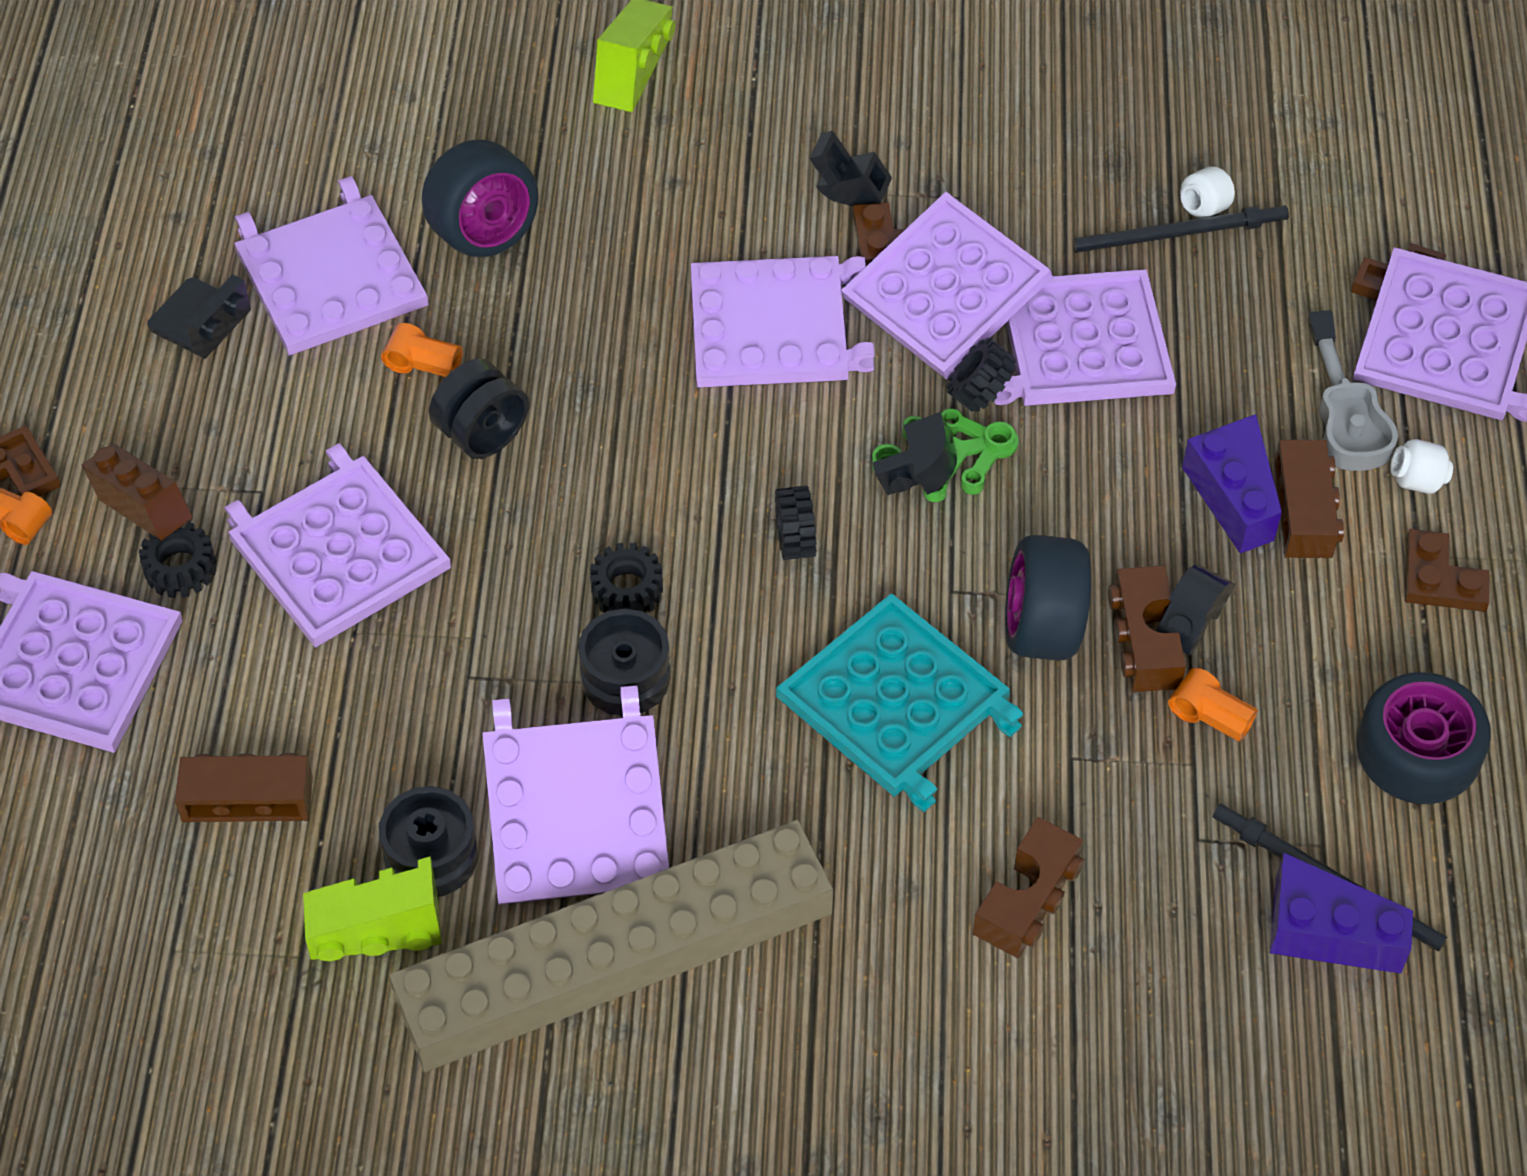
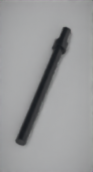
[1073,205,1289,253]
[1212,803,1448,952]

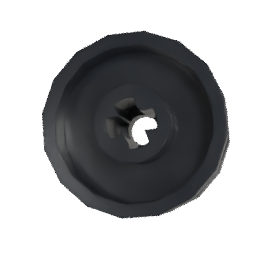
[428,358,529,459]
[578,609,671,716]
[379,786,478,897]

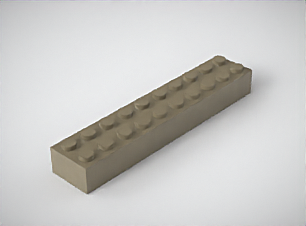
[389,819,833,1073]

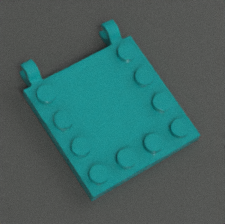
[776,593,1023,812]

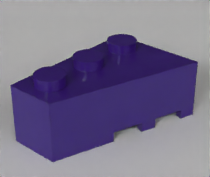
[1182,414,1282,554]
[1270,853,1413,974]

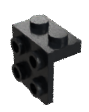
[147,274,251,359]

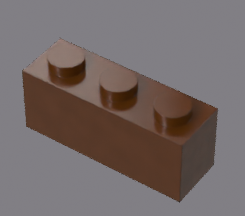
[1273,440,1344,558]
[81,443,193,541]
[175,753,313,822]

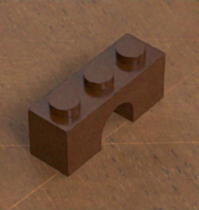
[1108,566,1186,692]
[972,816,1085,959]

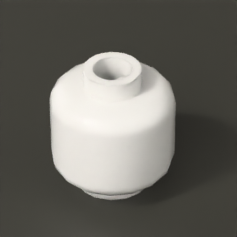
[1180,167,1235,218]
[1391,439,1453,494]

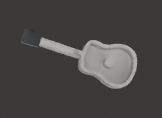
[1307,310,1398,471]

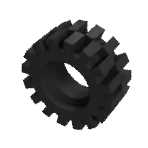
[946,338,1016,412]
[775,486,817,560]
[139,522,216,598]
[590,543,663,613]

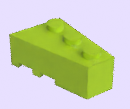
[593,0,676,112]
[303,856,442,961]

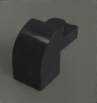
[809,131,892,206]
[873,412,957,495]
[1156,565,1235,655]

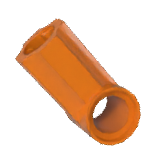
[381,323,463,377]
[0,488,53,545]
[1168,668,1258,741]

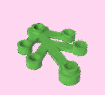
[872,409,1019,502]

